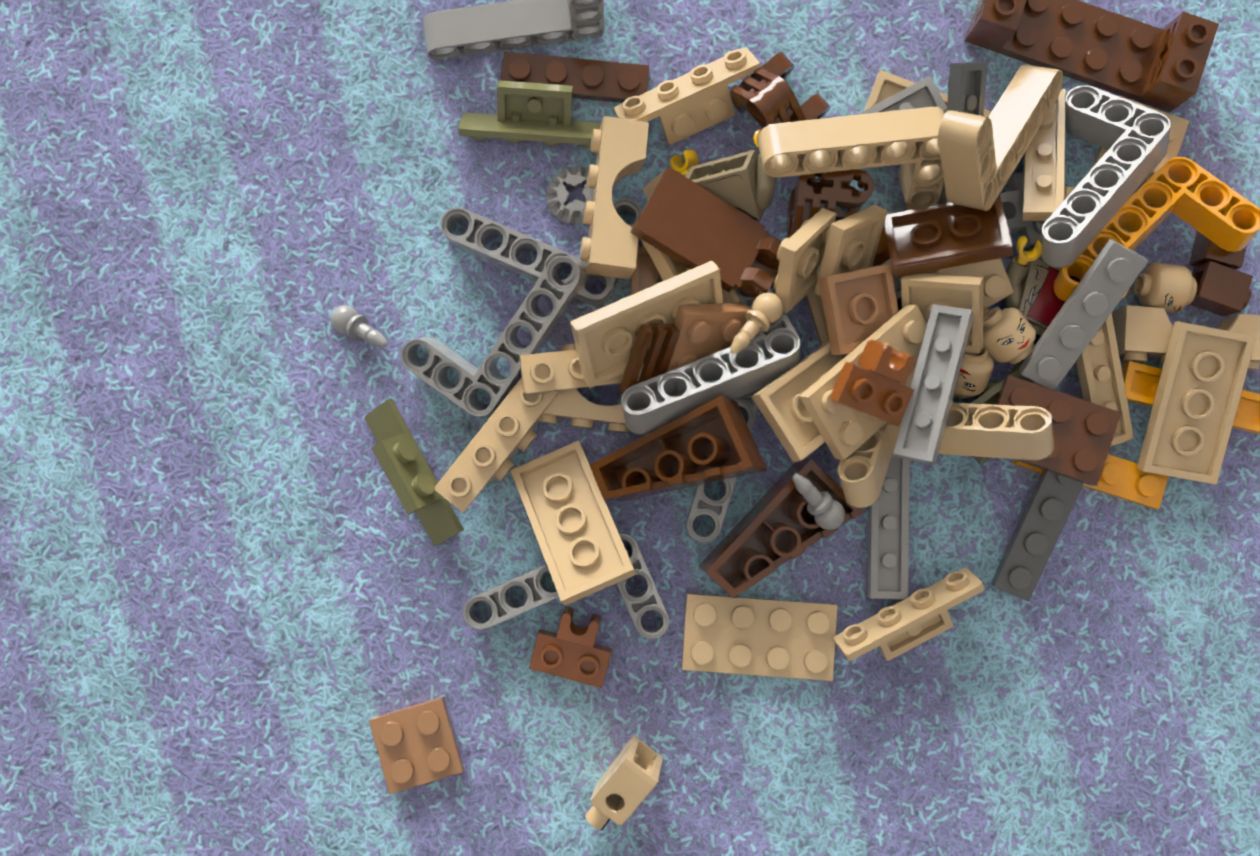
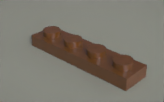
[501,51,649,103]

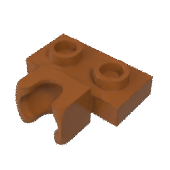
[829,339,915,426]
[529,606,612,688]

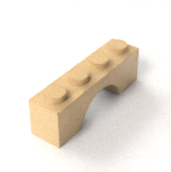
[580,116,649,280]
[1112,305,1260,371]
[536,389,681,435]

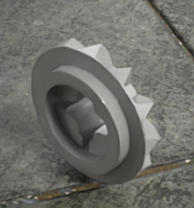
[547,166,593,225]

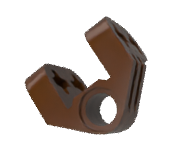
[730,52,831,128]
[787,169,874,238]

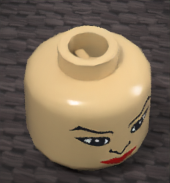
[1133,262,1197,313]
[983,307,1036,364]
[953,346,994,398]

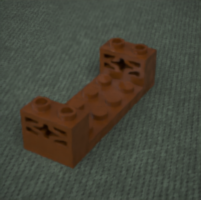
[964,0,1219,113]

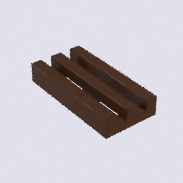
[619,324,680,394]

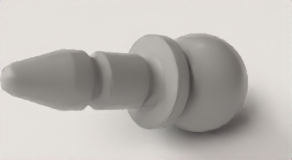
[330,305,388,347]
[793,474,845,530]

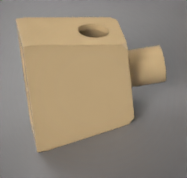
[585,735,663,830]

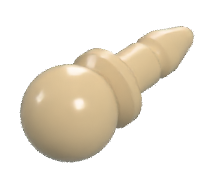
[730,293,783,354]

